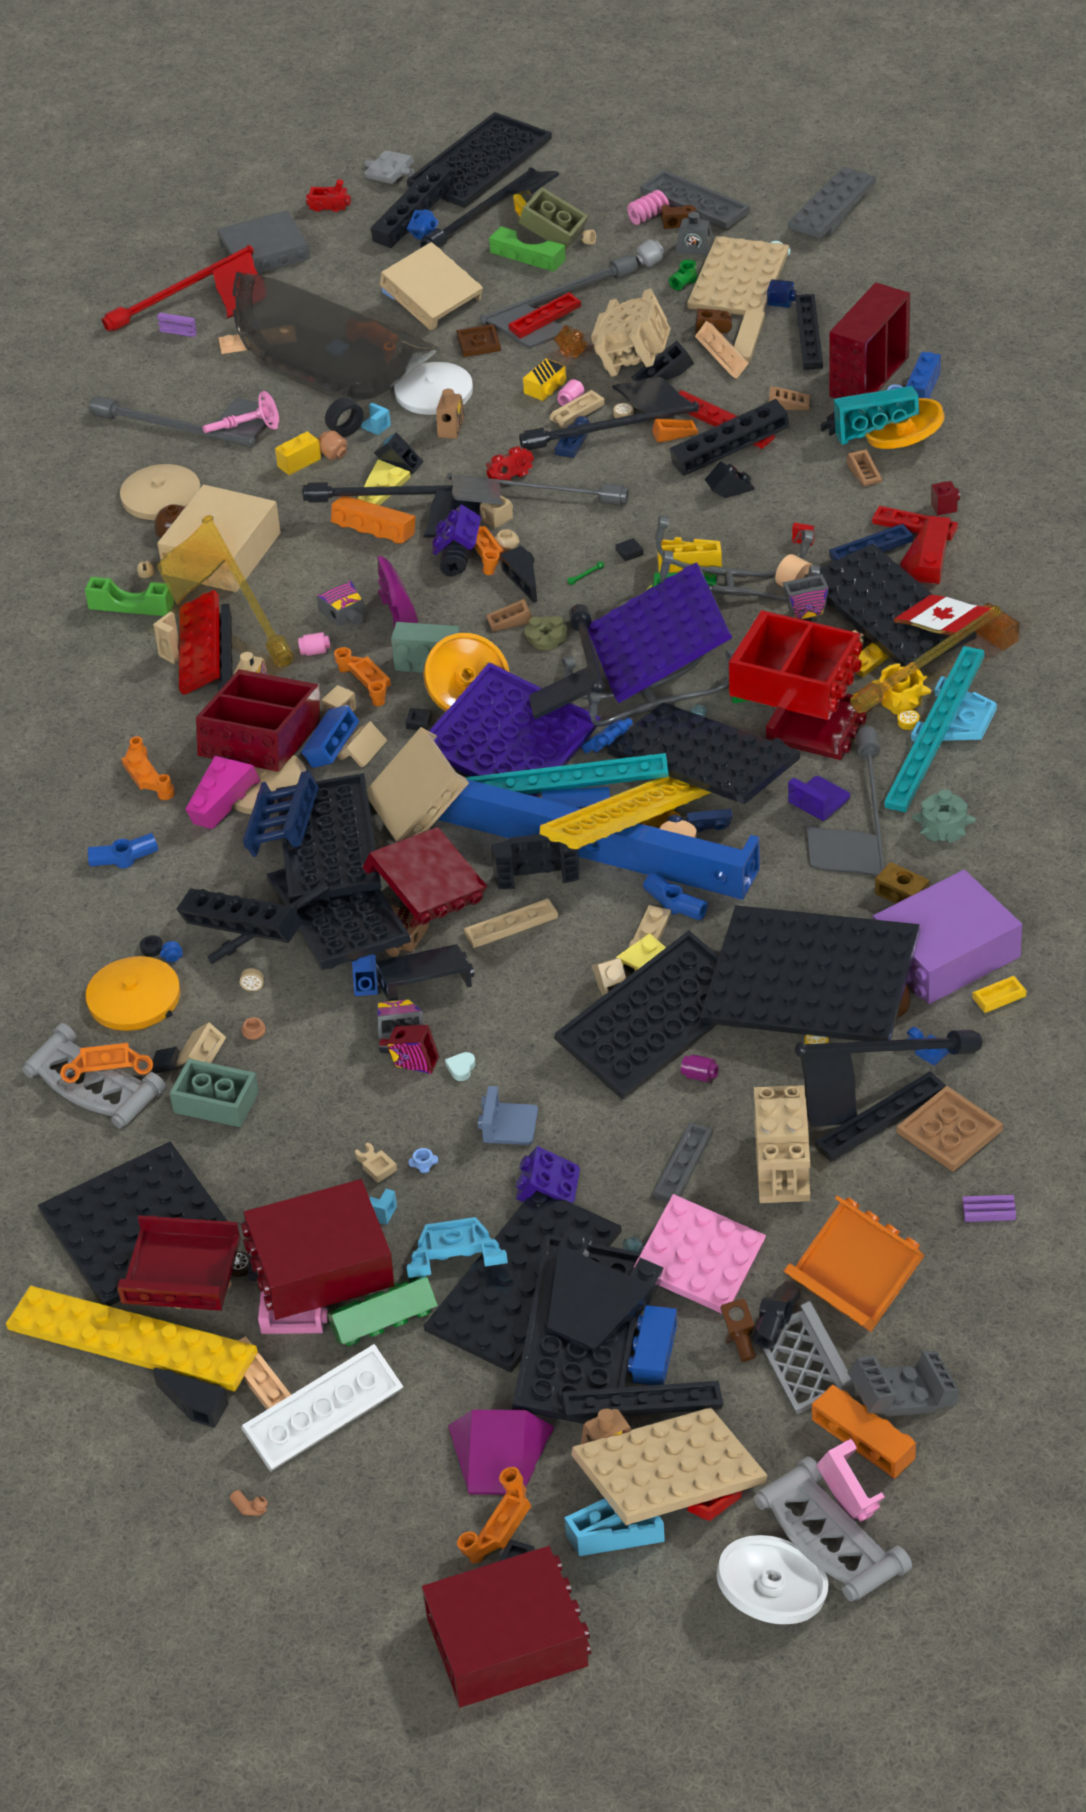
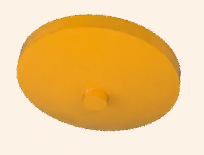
[865,398,945,449]
[423,633,510,712]
[86,956,181,1031]

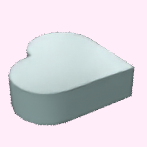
[445,1052,476,1081]

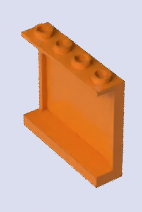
[784,1196,925,1332]

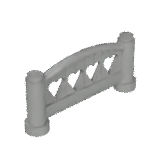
[22,1023,167,1129]
[754,1456,912,1602]

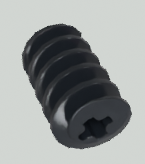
[440,539,471,576]

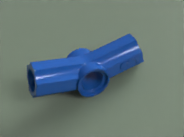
[88,833,159,868]
[643,872,708,920]

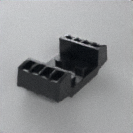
[491,834,580,889]

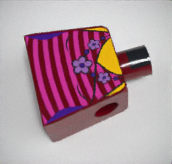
[379,1025,439,1074]

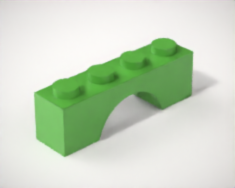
[489,227,566,272]
[85,577,174,616]

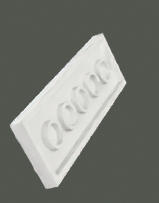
[241,1344,403,1472]

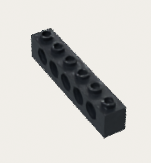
[370,163,455,248]
[670,399,790,476]
[176,888,303,943]

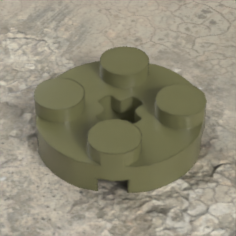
[525,616,568,650]

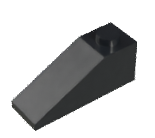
[631,340,695,381]
[500,545,537,603]

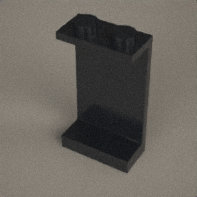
[376,944,474,1001]

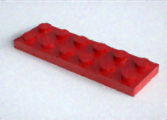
[179,590,220,695]

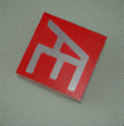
[792,522,814,546]

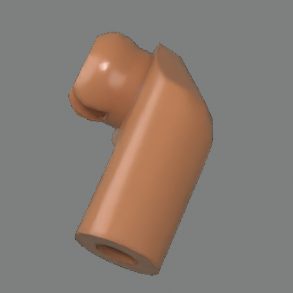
[230,1490,268,1516]

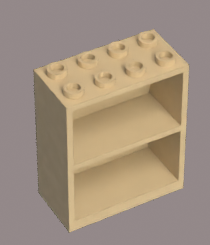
[157,484,281,592]

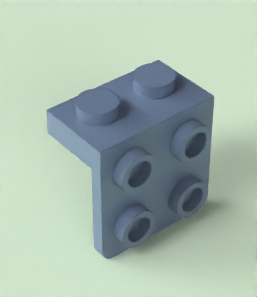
[478,1086,538,1145]

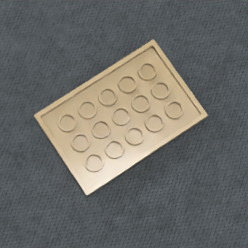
[687,236,789,315]
[571,1407,767,1525]

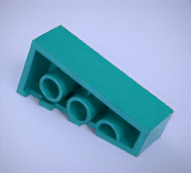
[834,386,919,445]

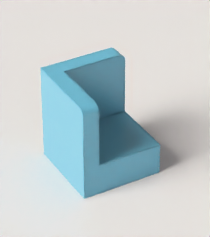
[361,403,391,435]
[369,1189,397,1225]

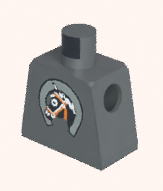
[676,212,714,256]

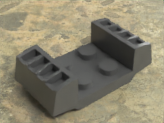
[847,1351,960,1417]

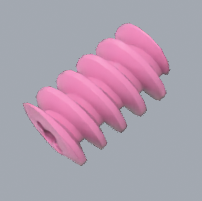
[627,190,669,225]

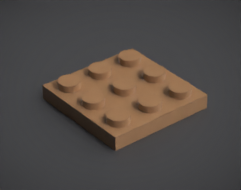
[897,1086,1003,1172]

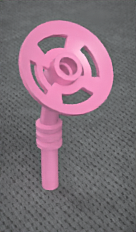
[203,391,279,433]

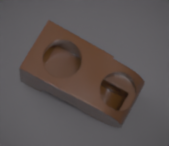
[661,205,696,229]
[695,308,732,334]

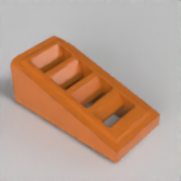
[652,419,698,442]

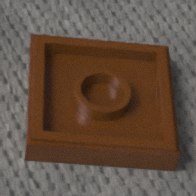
[456,324,501,357]

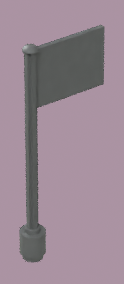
[89,396,279,448]

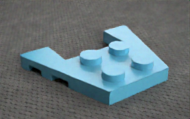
[911,676,997,741]
[407,1217,508,1278]

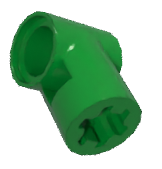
[668,259,697,291]

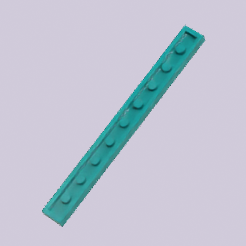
[884,646,985,813]
[466,753,669,794]

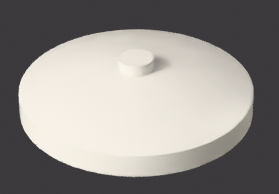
[394,362,473,415]
[716,1535,828,1624]

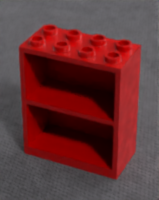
[729,610,862,720]

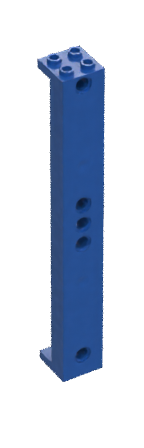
[437,779,760,900]

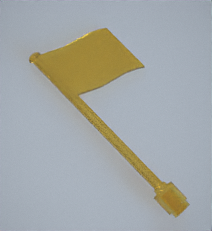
[157,515,294,667]

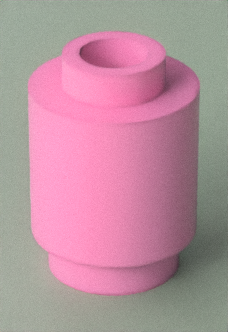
[557,379,585,406]
[298,632,331,656]

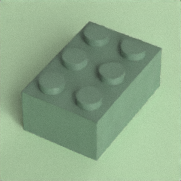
[391,622,460,673]
[170,1058,259,1127]

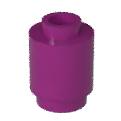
[681,1054,719,1083]

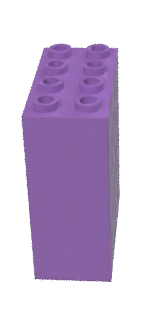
[872,869,1022,1004]

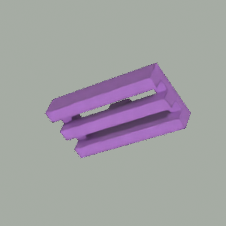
[157,313,197,337]
[963,1195,1016,1222]

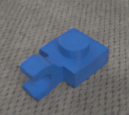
[907,1026,949,1066]

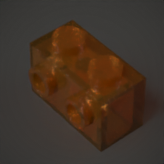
[973,602,1020,651]

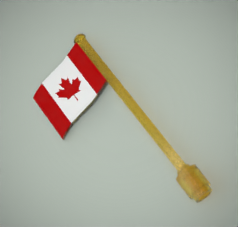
[850,595,1002,713]

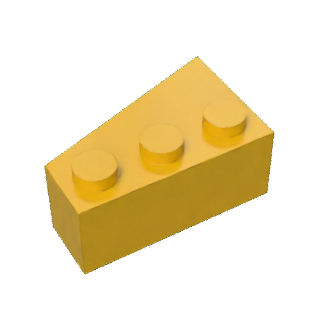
[657,537,722,573]

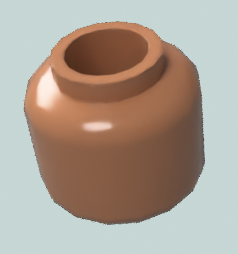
[318,431,347,460]

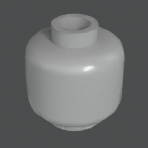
[635,239,664,267]

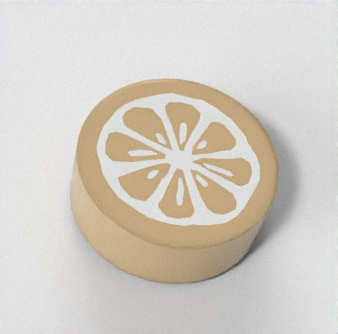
[614,403,634,418]
[240,968,264,991]

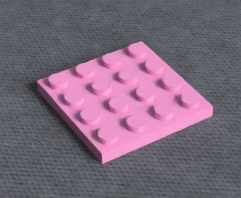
[633,1194,766,1314]

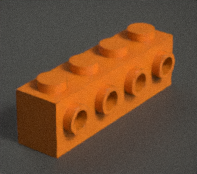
[331,496,416,543]
[812,1385,916,1479]

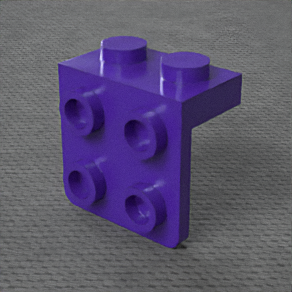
[432,504,481,555]
[788,776,850,822]
[516,1146,580,1203]

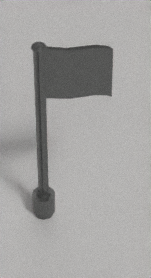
[480,255,638,348]

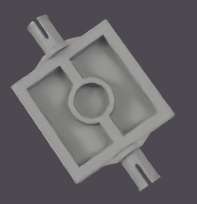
[364,150,414,184]

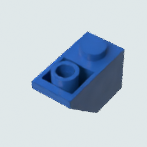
[352,955,378,996]

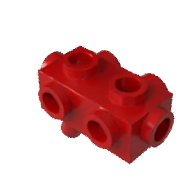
[306,179,351,212]
[485,446,534,485]

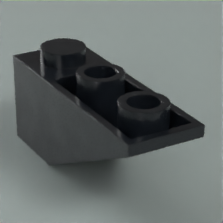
[153,1368,229,1428]

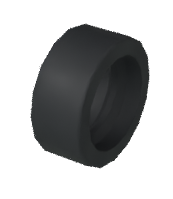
[325,397,364,437]

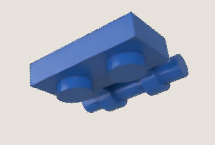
[581,718,633,753]

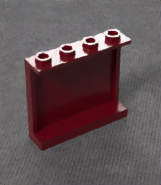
[766,688,874,760]
[362,827,487,928]
[117,1215,241,1311]

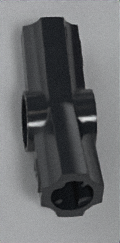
[752,1281,801,1349]

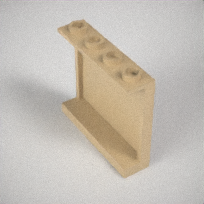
[379,242,483,330]
[367,727,469,842]

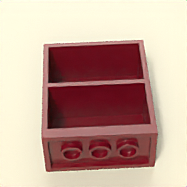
[829,282,910,399]
[196,669,320,772]
[241,1179,395,1320]
[422,1545,592,1708]

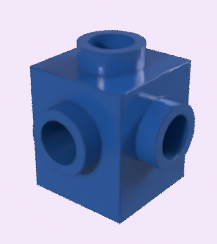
[407,209,439,240]

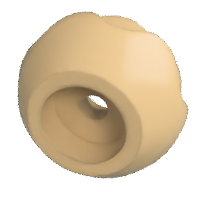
[494,529,520,552]

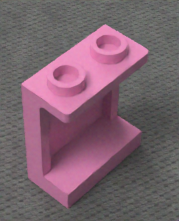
[258,1291,328,1334]
[816,1439,885,1522]

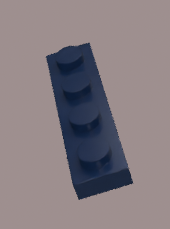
[829,524,913,561]

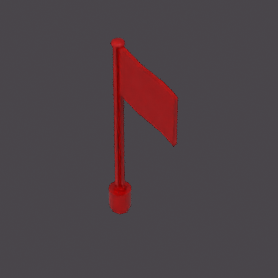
[101,245,266,332]

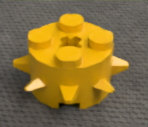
[871,664,931,714]

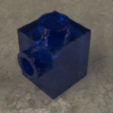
[767,279,797,308]

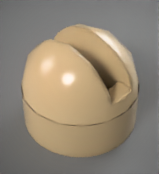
[581,229,596,245]
[137,561,154,578]

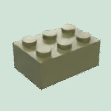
[518,187,588,251]

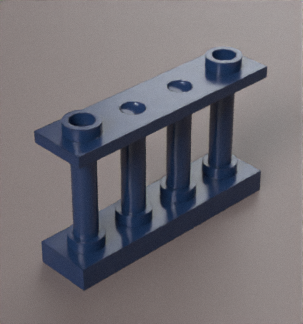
[243,770,319,857]

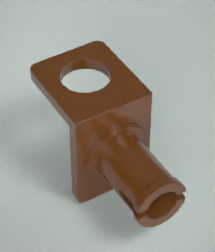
[720,1299,756,1362]

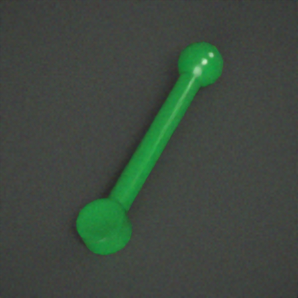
[567,561,604,585]

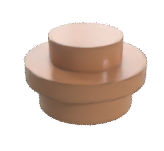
[242,1017,266,1040]

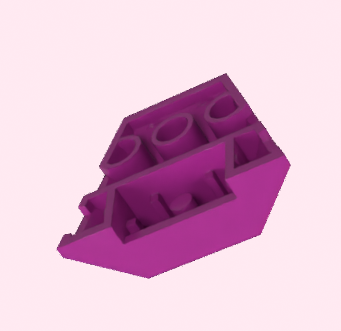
[377,556,418,628]
[448,1410,554,1495]

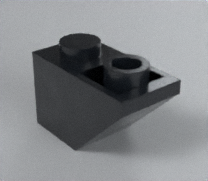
[374,432,424,474]
[704,461,755,498]

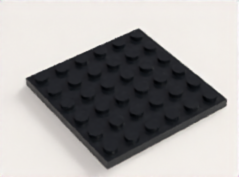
[38,1141,228,1306]

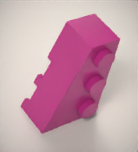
[185,756,261,829]

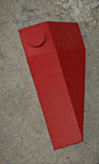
[900,516,951,584]

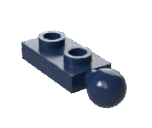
[555,416,590,458]
[666,809,733,833]

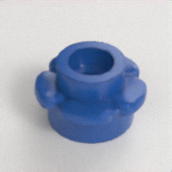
[160,941,183,963]

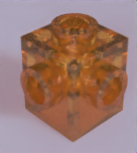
[554,325,588,359]

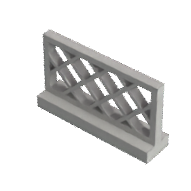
[763,1301,856,1414]

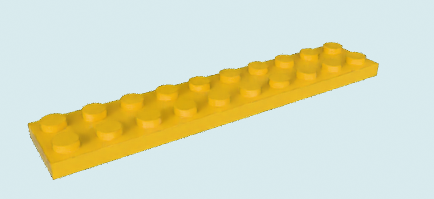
[540,777,711,849]
[6,1285,258,1392]

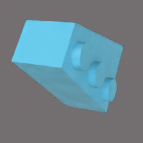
[564,1498,665,1556]

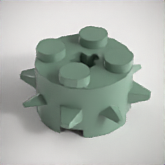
[912,790,976,843]

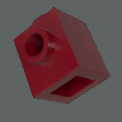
[931,481,960,516]

